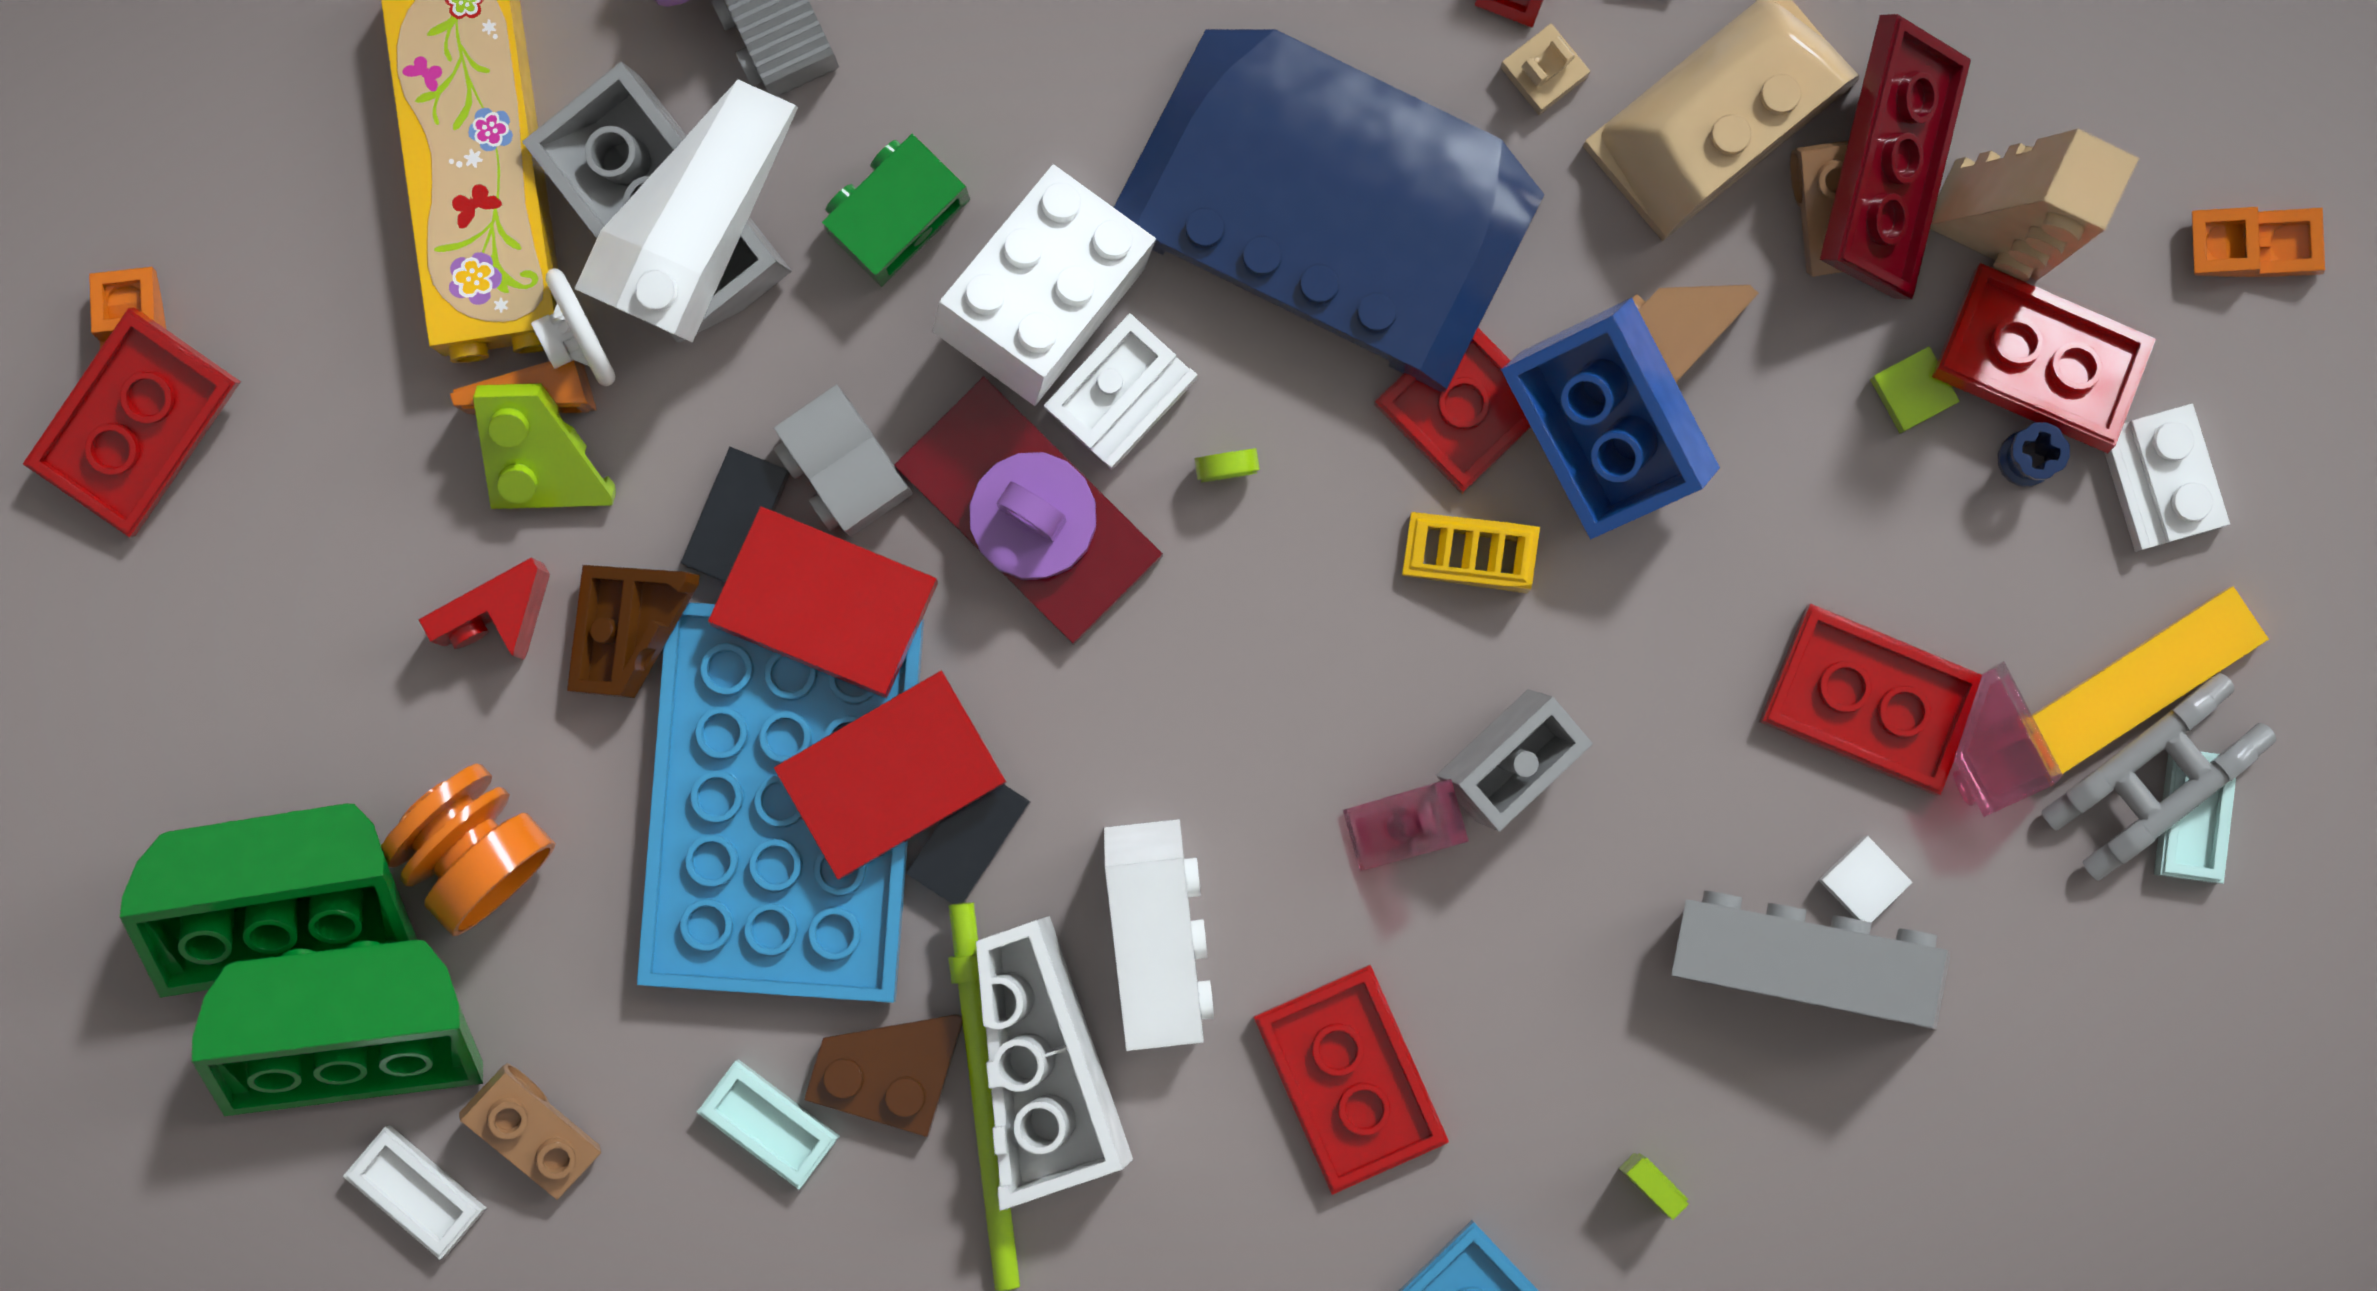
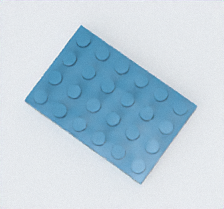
[637,602,924,1003]

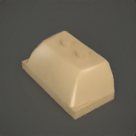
[1583,0,1859,242]

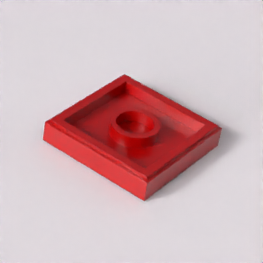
[1374,328,1531,494]

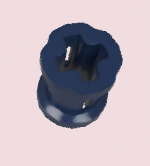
[1998,422,2070,487]

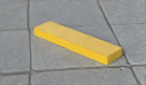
[2017,586,2269,778]

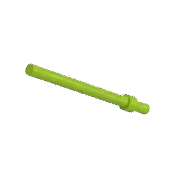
[948,902,1020,1291]

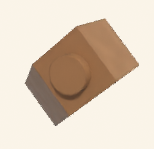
[1632,285,1759,382]

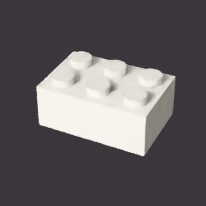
[932,164,1156,406]

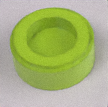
[1194,448,1260,483]

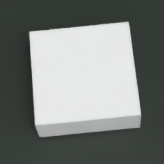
[1818,836,1913,922]

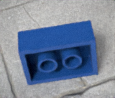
[1501,297,1720,540]

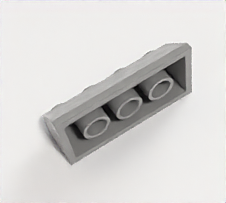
[522,62,792,343]

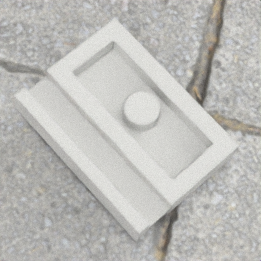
[1044,313,1198,470]
[2104,403,2230,552]

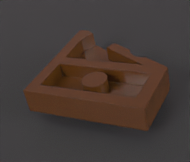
[567,565,700,698]
[804,1014,963,1137]

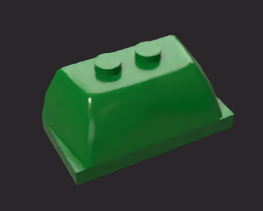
[120,803,417,998]
[192,940,483,1116]

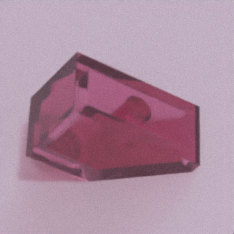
[1953,661,2063,817]

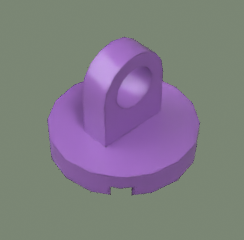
[970,452,1096,580]

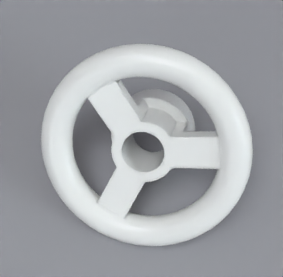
[531,268,615,386]

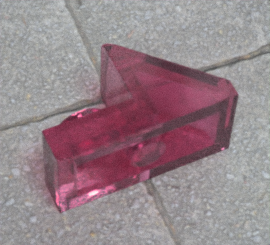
[1343,779,1469,871]

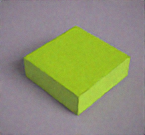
[1870,346,1960,434]
[1618,1153,1689,1220]

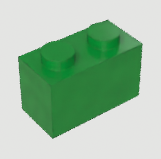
[822,133,970,287]

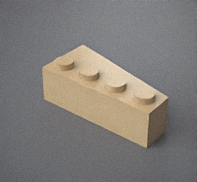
[1930,129,2139,281]

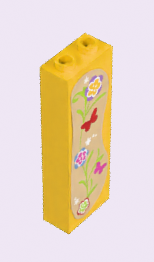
[381,0,558,363]

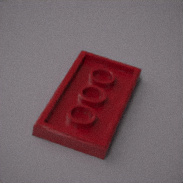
[1820,14,1971,299]
[894,376,1163,645]

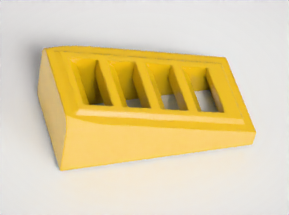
[1402,512,1540,594]

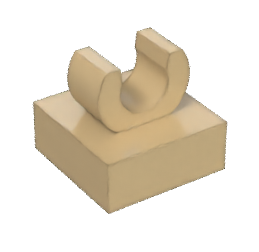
[1500,23,1591,115]

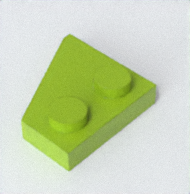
[473,383,616,509]

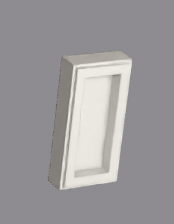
[343,1125,487,1260]

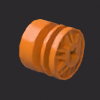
[381,763,556,936]

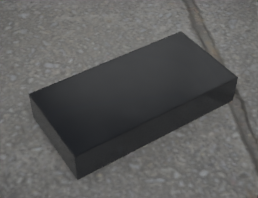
[681,447,790,582]
[906,784,1031,904]

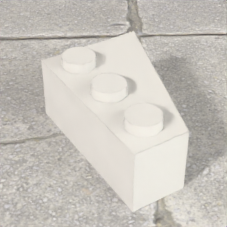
[1104,819,1214,1051]

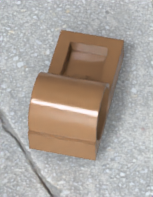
[1790,140,1849,277]
[459,1063,602,1200]

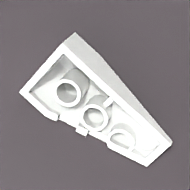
[575,80,798,343]

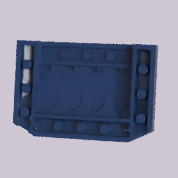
[1113,29,1544,392]

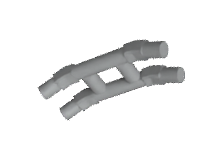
[2042,673,2276,881]

